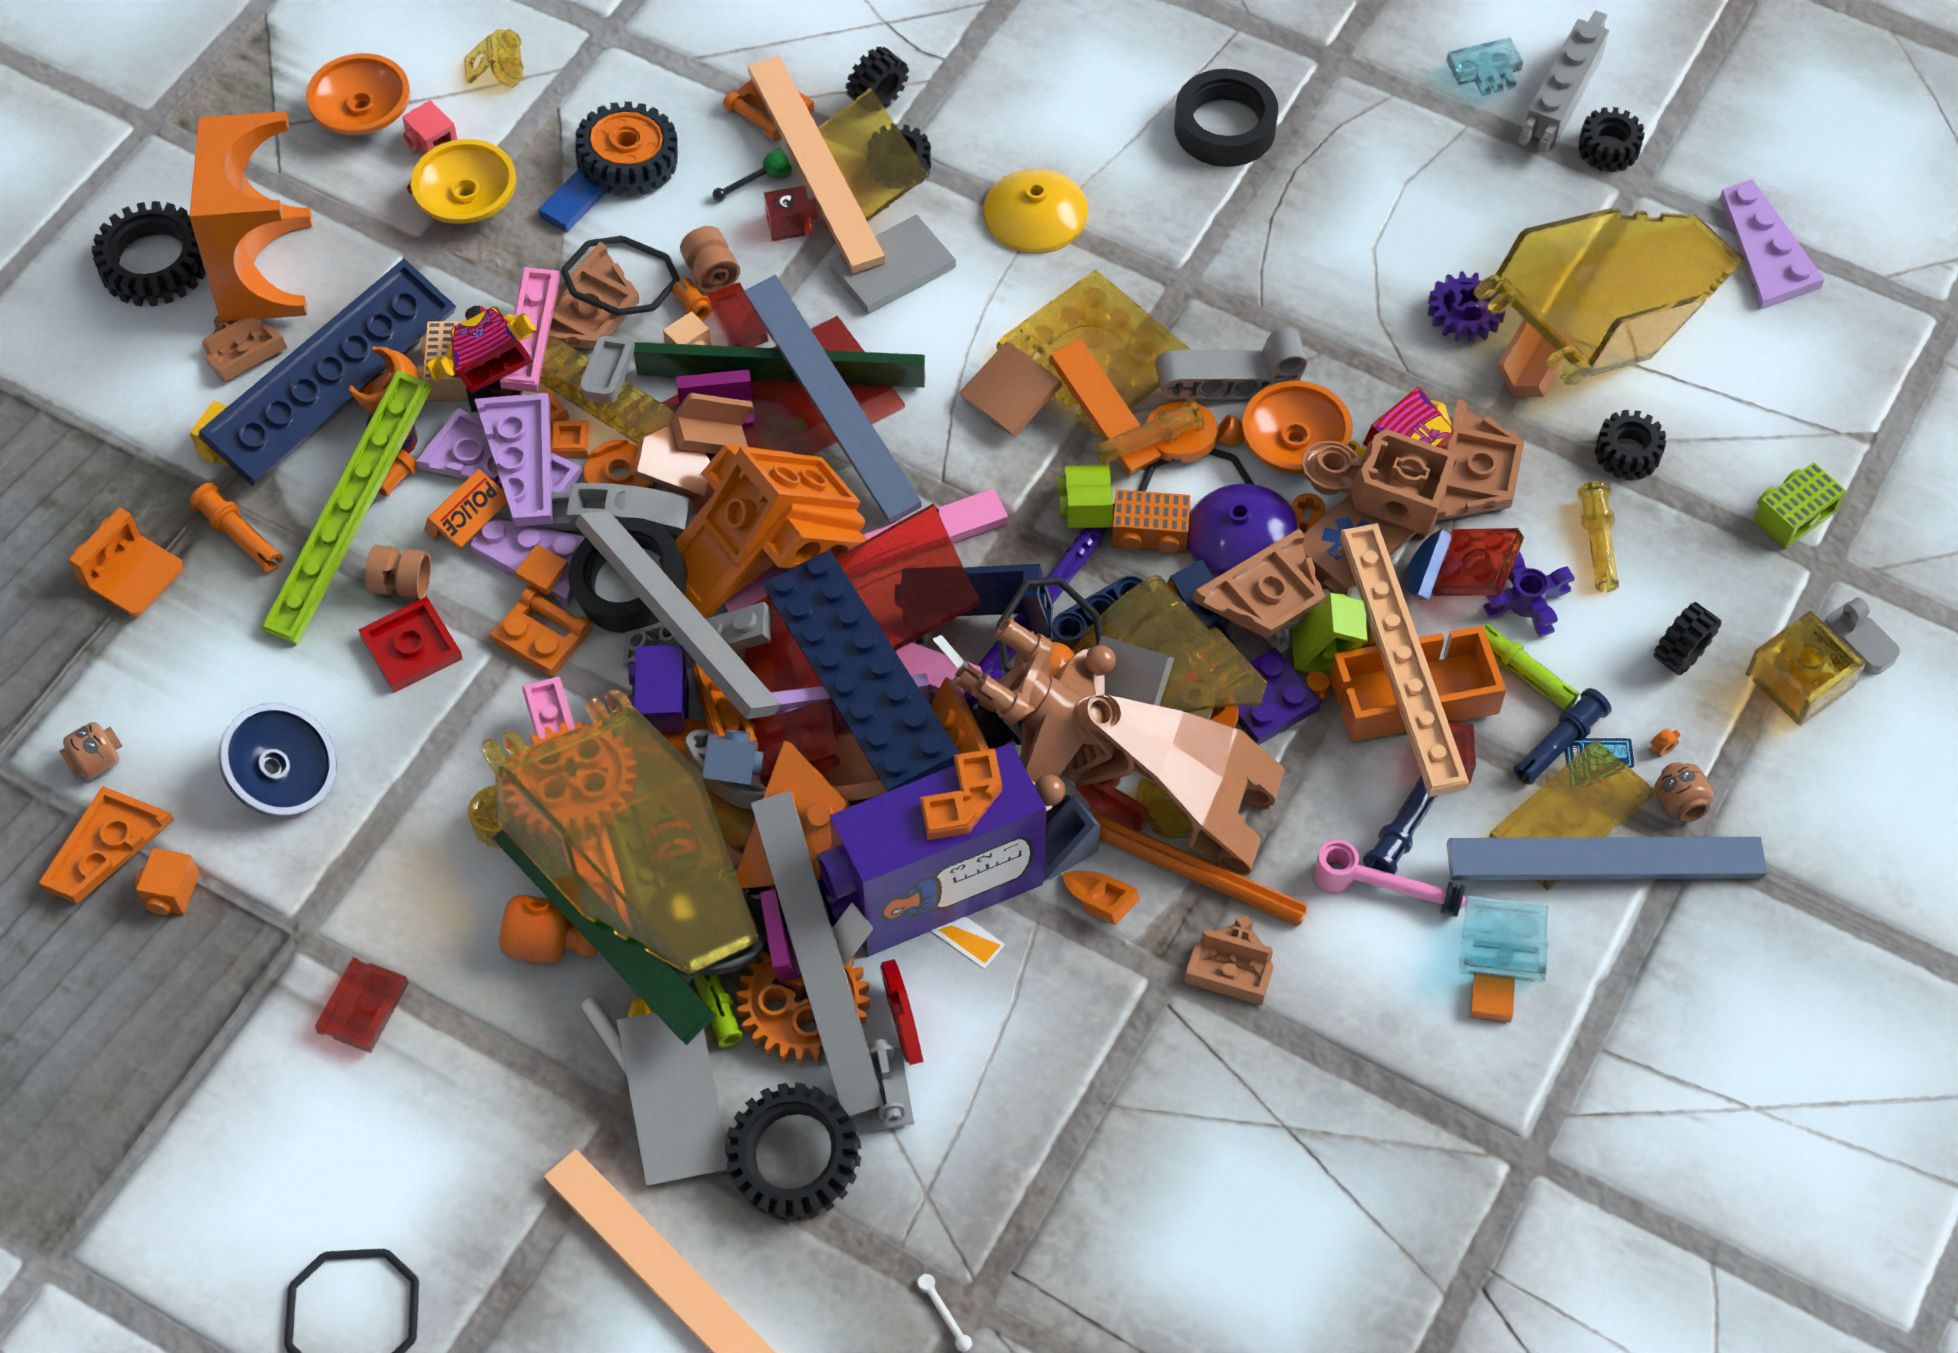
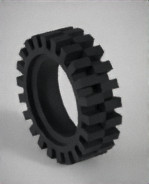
[92,201,206,307]
[725,1083,861,1221]

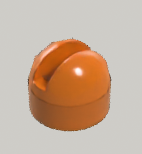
[1216,415,1244,447]

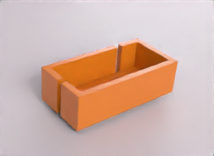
[1329,625,1506,742]

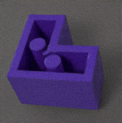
[627,645,689,734]

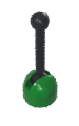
[712,148,792,202]

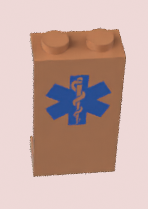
[1302,495,1439,598]

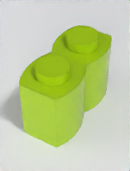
[1057,465,1113,528]

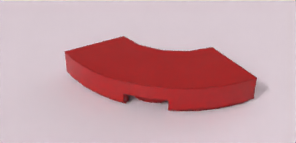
[880,959,924,1065]

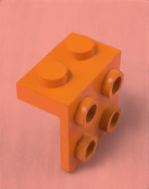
[69,507,184,617]

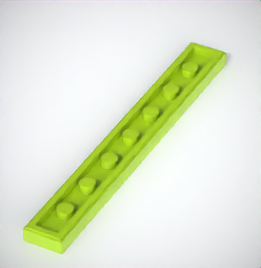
[261,370,433,646]

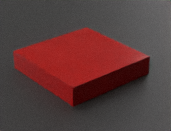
[358,596,463,693]

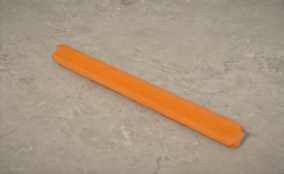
[1092,813,1308,925]

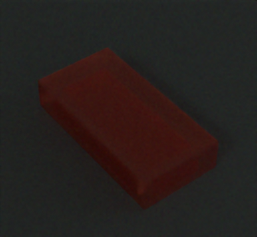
[707,282,768,347]

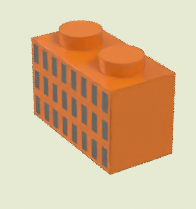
[1112,489,1191,554]

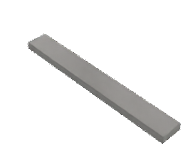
[575,511,781,719]
[751,790,885,1118]

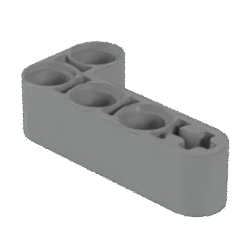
[1155,327,1307,399]

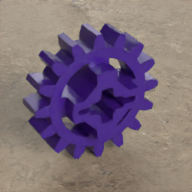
[1427,271,1506,343]

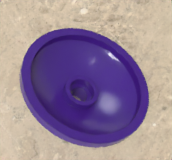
[1187,484,1298,576]

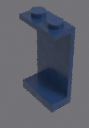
[896,564,1053,644]

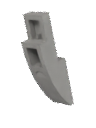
[537,483,692,535]
[623,602,772,669]

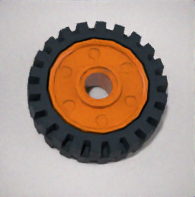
[575,101,678,197]

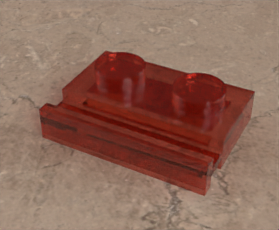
[315,957,409,1053]

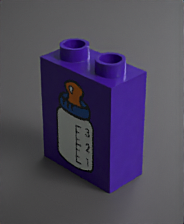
[817,743,1047,957]

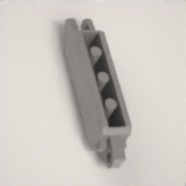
[1518,10,1609,154]

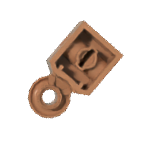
[1302,429,1457,536]

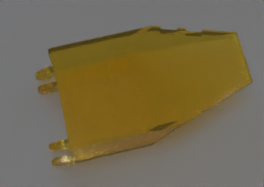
[1474,208,1744,385]
[482,688,758,975]

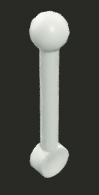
[918,1274,972,1352]

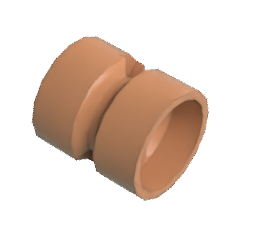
[679,226,740,294]
[365,544,431,600]

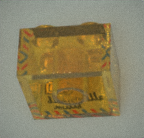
[1745,610,1866,726]

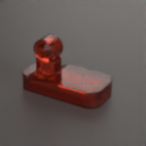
[1074,777,1149,832]

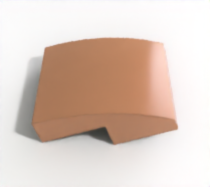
[958,341,1063,438]

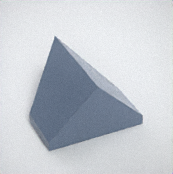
[1044,795,1100,879]

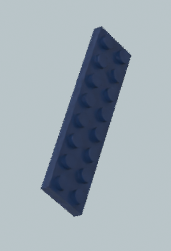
[198,258,456,487]
[762,549,960,792]

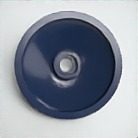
[218,703,337,817]

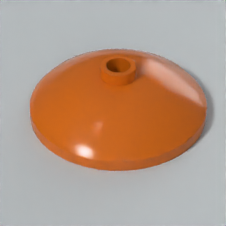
[306,53,410,135]
[1242,380,1353,474]

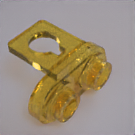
[464,29,524,88]

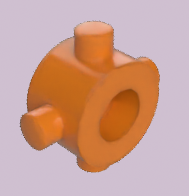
[1306,671,1332,701]
[1649,728,1680,756]

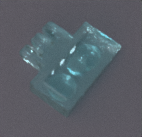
[1446,37,1523,96]

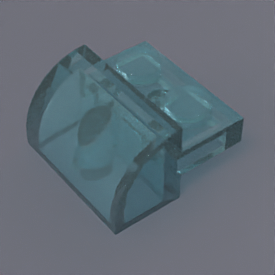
[1459,896,1549,983]

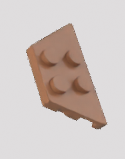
[547,242,640,349]
[1436,399,1525,521]
[1191,529,1325,639]

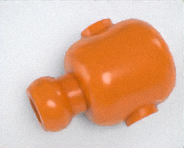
[499,895,598,965]

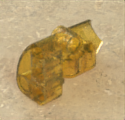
[1073,575,1267,713]

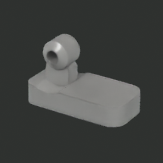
[580,335,634,403]
[1823,597,1900,675]

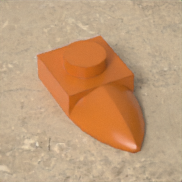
[1062,870,1140,925]

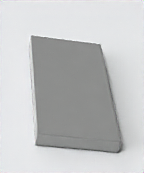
[617,1012,729,1187]

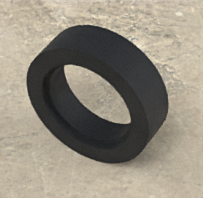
[1174,69,1279,167]
[568,518,688,633]

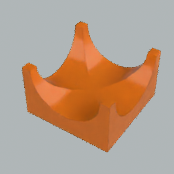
[189,111,313,322]

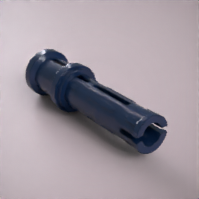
[1513,688,1612,785]
[1363,775,1438,875]

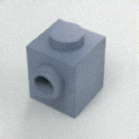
[702,730,764,785]

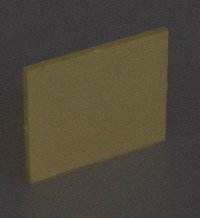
[818,88,929,222]

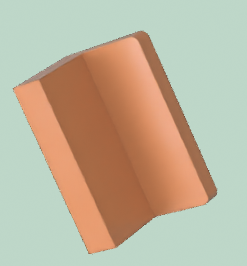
[1497,317,1573,397]
[670,393,754,454]

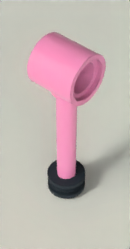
[1313,839,1466,917]

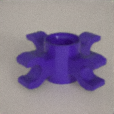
[1483,549,1575,637]

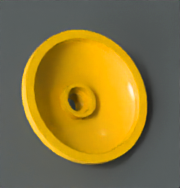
[411,139,517,224]
[984,169,1088,254]

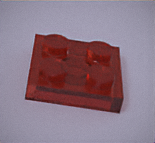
[1432,528,1524,596]
[756,699,841,787]

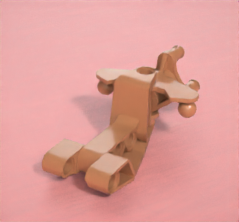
[952,617,1285,876]

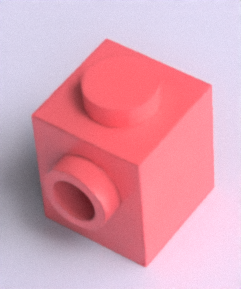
[402,100,458,156]

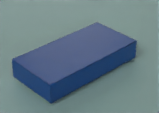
[538,169,605,233]

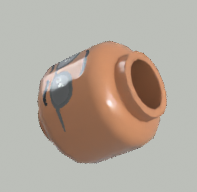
[59,722,123,780]
[1654,762,1714,822]

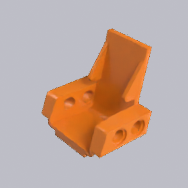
[659,444,870,618]

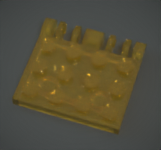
[996,269,1191,437]

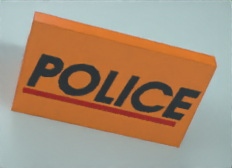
[424,469,508,550]

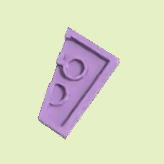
[470,518,585,607]

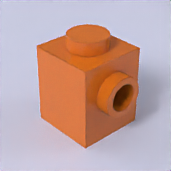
[135,848,200,916]

